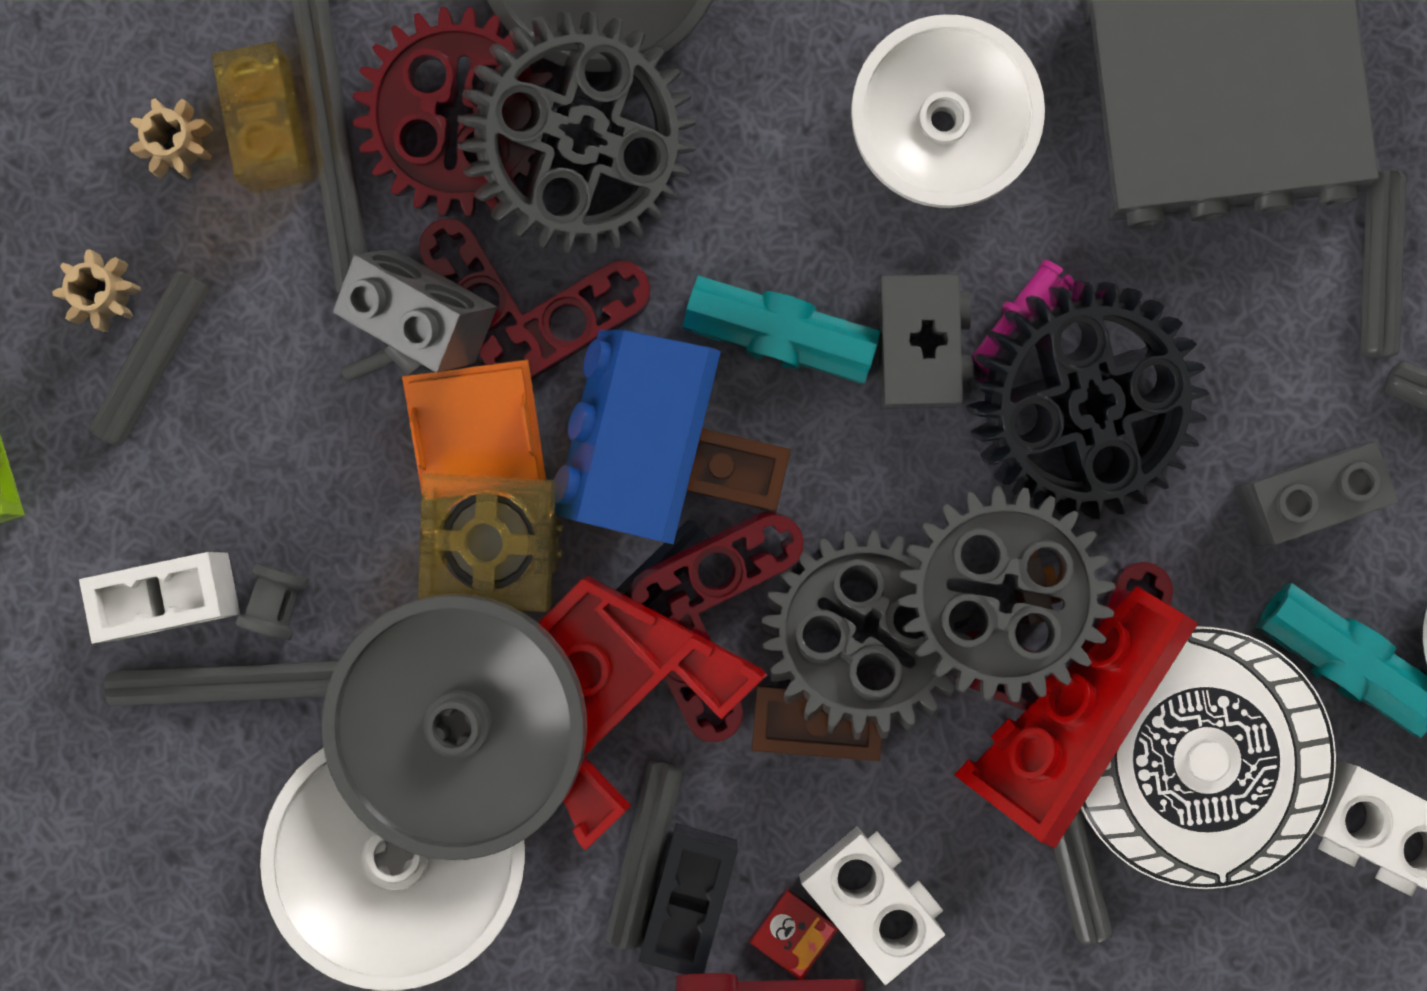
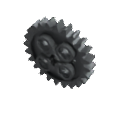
[897,486,1115,702]
[762,530,972,740]

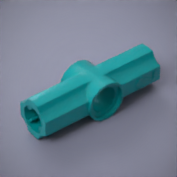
[682,275,881,385]
[1255,583,1427,738]

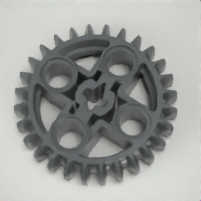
[457,11,696,254]

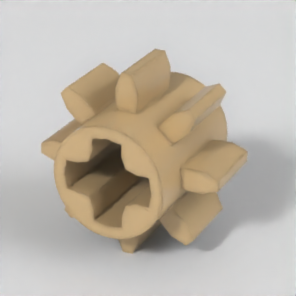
[130,98,213,179]
[52,249,141,332]

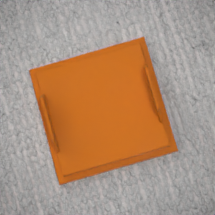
[402,359,547,500]

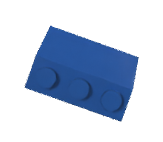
[552,330,721,545]

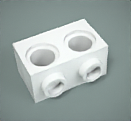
[79,552,240,644]
[1313,760,1427,897]
[799,826,945,986]

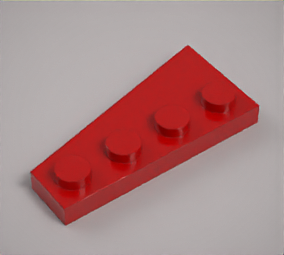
[954,586,1198,848]

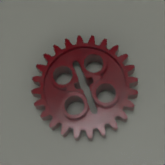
[353,7,560,217]

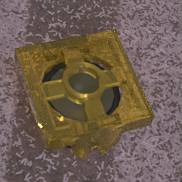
[418,473,562,612]

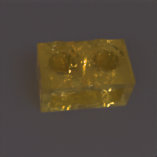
[211,41,314,194]

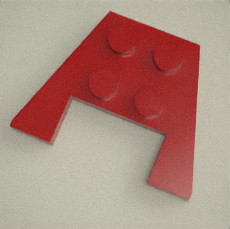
[539,576,767,850]

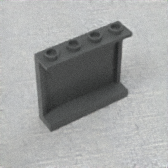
[1082,0,1379,229]

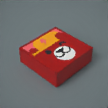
[749,887,839,980]

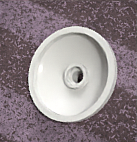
[851,14,1045,208]

